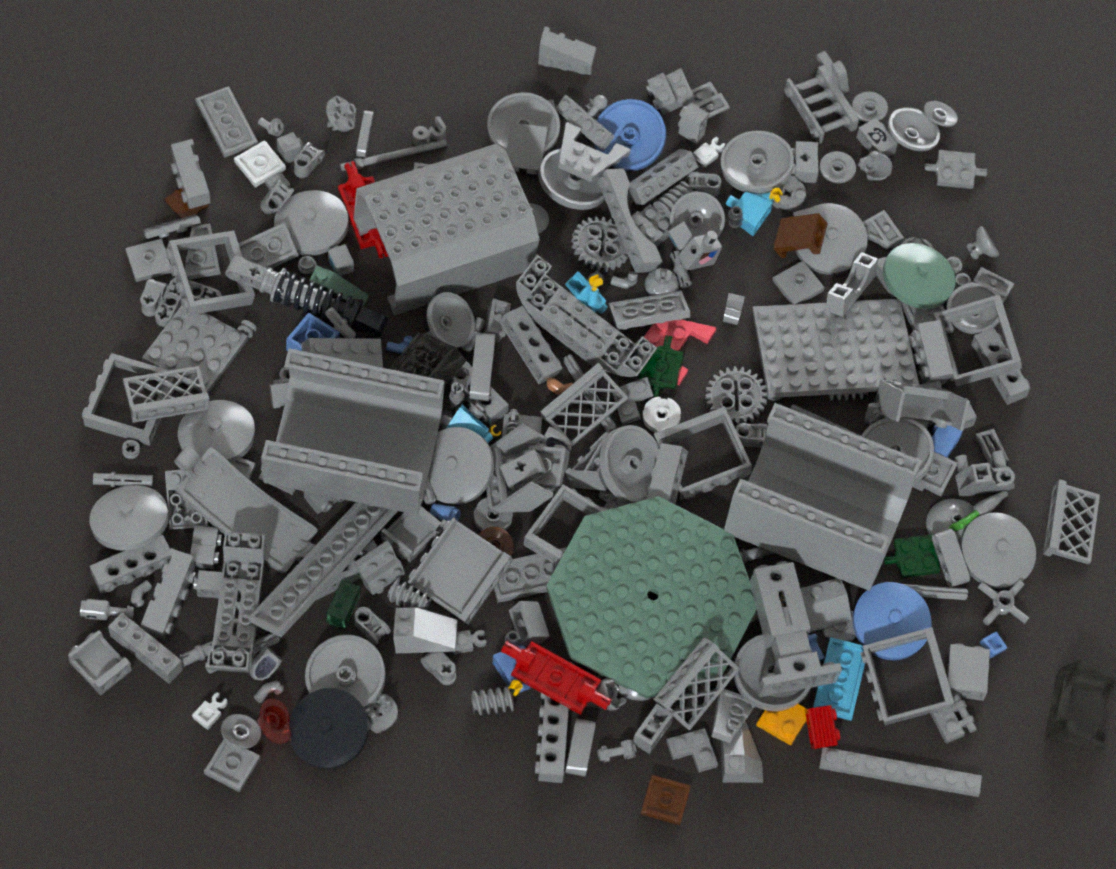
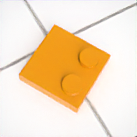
[756,704,806,746]

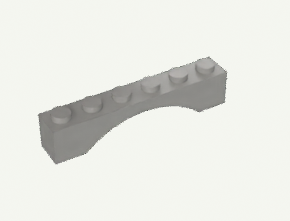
[598,169,662,273]

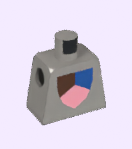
[678,231,722,271]

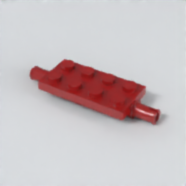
[338,161,388,258]
[501,641,612,715]

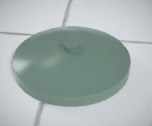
[883,243,955,309]

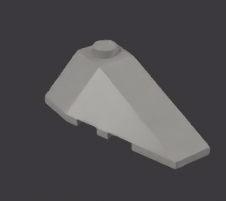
[721,721,763,783]

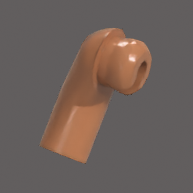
[546,377,573,395]

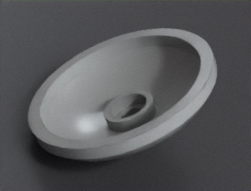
[888,108,940,151]
[669,192,725,238]
[947,283,1003,334]
[427,292,475,348]
[926,499,974,546]

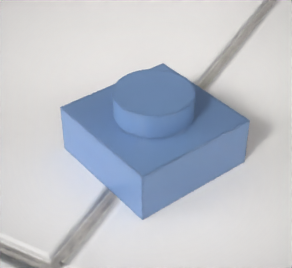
[979,632,1007,658]

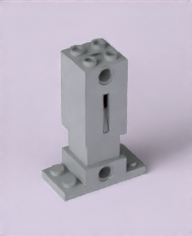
[750,561,842,697]

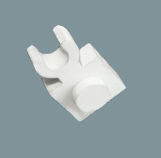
[693,137,725,168]
[192,692,228,730]

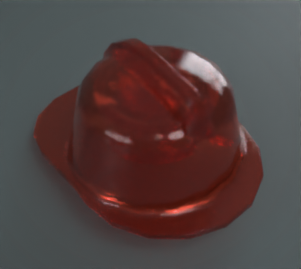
[257,699,291,744]

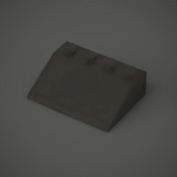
[389,331,466,388]

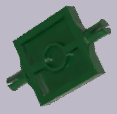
[639,335,685,398]
[883,535,940,578]

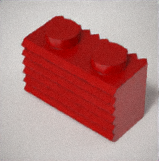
[805,705,840,749]

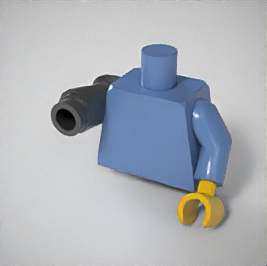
[493,631,531,696]

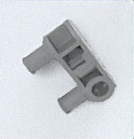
[955,450,1015,496]

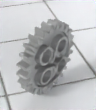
[571,216,629,272]
[705,366,767,426]

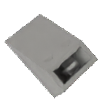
[165,470,209,530]

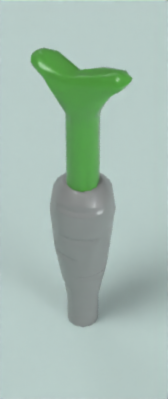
[948,490,1008,532]

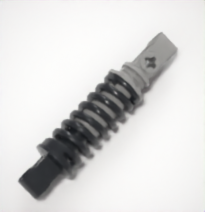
[225,256,388,337]

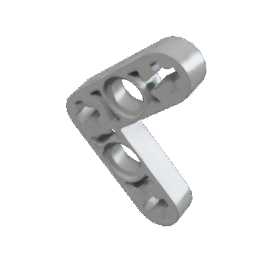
[816,51,849,95]
[155,278,222,327]

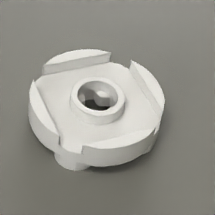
[642,397,681,433]

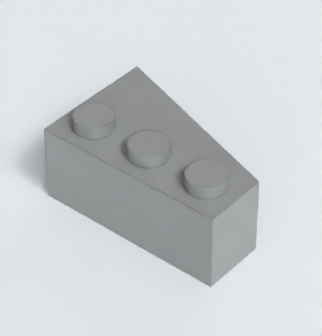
[538,26,596,75]
[171,139,211,209]

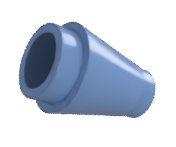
[430,504,460,521]

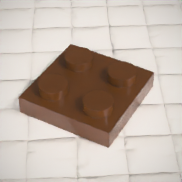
[641,775,691,825]

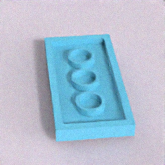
[813,637,865,721]

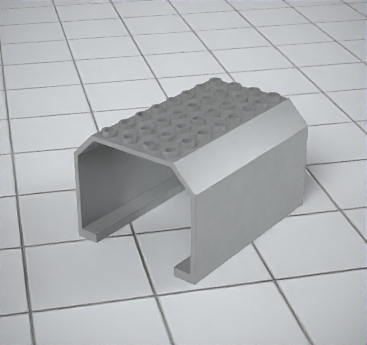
[354,144,539,316]
[261,348,444,515]
[724,403,922,591]

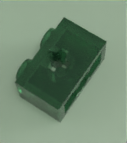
[326,580,360,630]

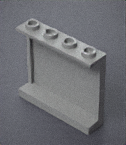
[408,518,513,624]

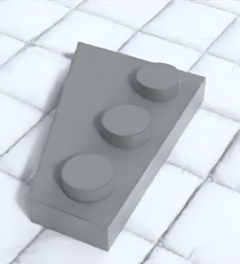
[185,223,220,280]
[711,689,755,743]

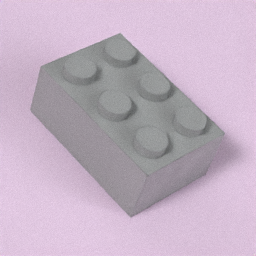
[909,320,953,385]

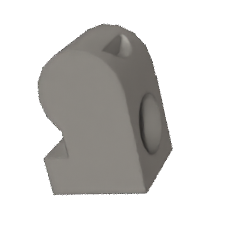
[723,293,745,325]

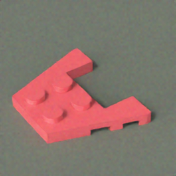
[644,320,717,385]

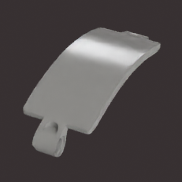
[174,446,318,574]

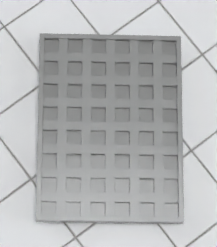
[752,299,919,398]

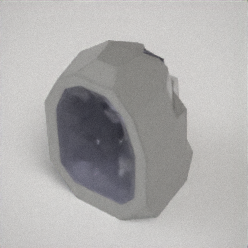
[541,426,572,452]
[250,646,282,680]

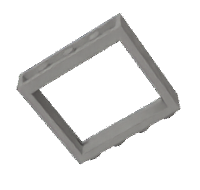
[166,231,255,315]
[934,294,1022,387]
[82,353,177,446]
[654,406,752,500]
[524,484,608,566]
[860,627,954,725]

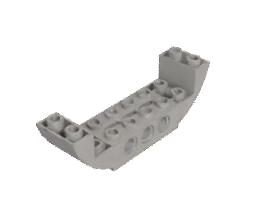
[516,255,657,377]
[207,531,265,673]

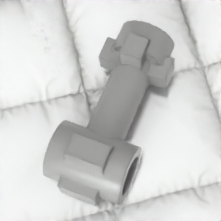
[597,740,637,762]

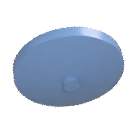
[595,99,666,171]
[852,582,931,660]

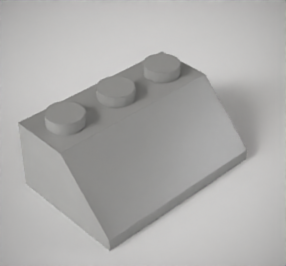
[800,578,852,633]

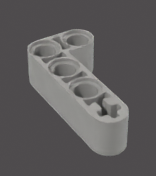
[469,332,495,401]

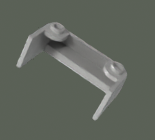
[878,380,970,431]
[486,424,553,513]

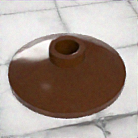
[479,527,514,556]

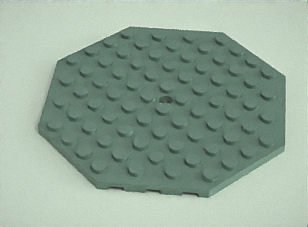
[546,496,756,699]

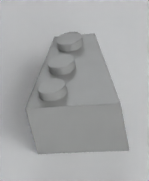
[565,432,610,491]

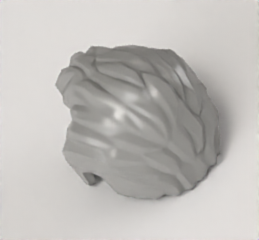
[858,151,893,181]
[597,678,627,711]

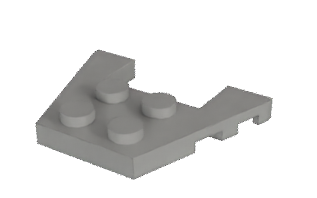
[558,122,631,182]

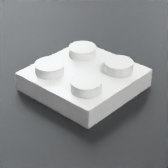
[234,141,286,187]

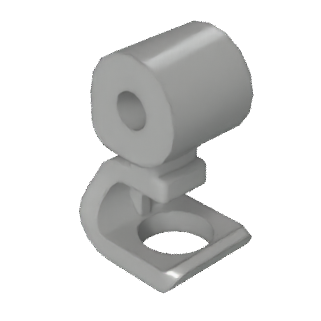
[413,116,446,146]

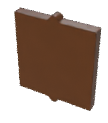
[164,188,208,219]

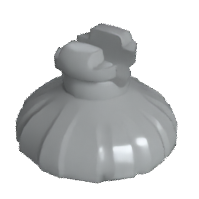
[967,226,999,259]
[644,268,679,296]

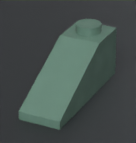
[309,266,369,307]

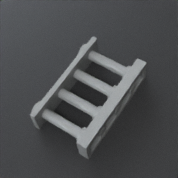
[784,65,859,144]

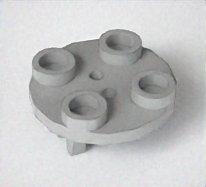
[326,96,356,132]
[365,693,398,733]

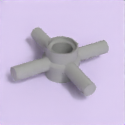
[978,580,1029,626]

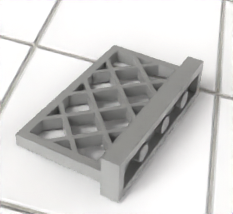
[541,363,628,448]
[123,366,209,423]
[1043,479,1100,564]
[654,637,740,731]

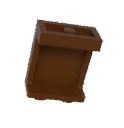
[773,213,828,258]

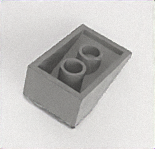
[393,607,458,653]

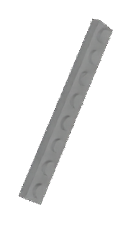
[819,747,982,797]

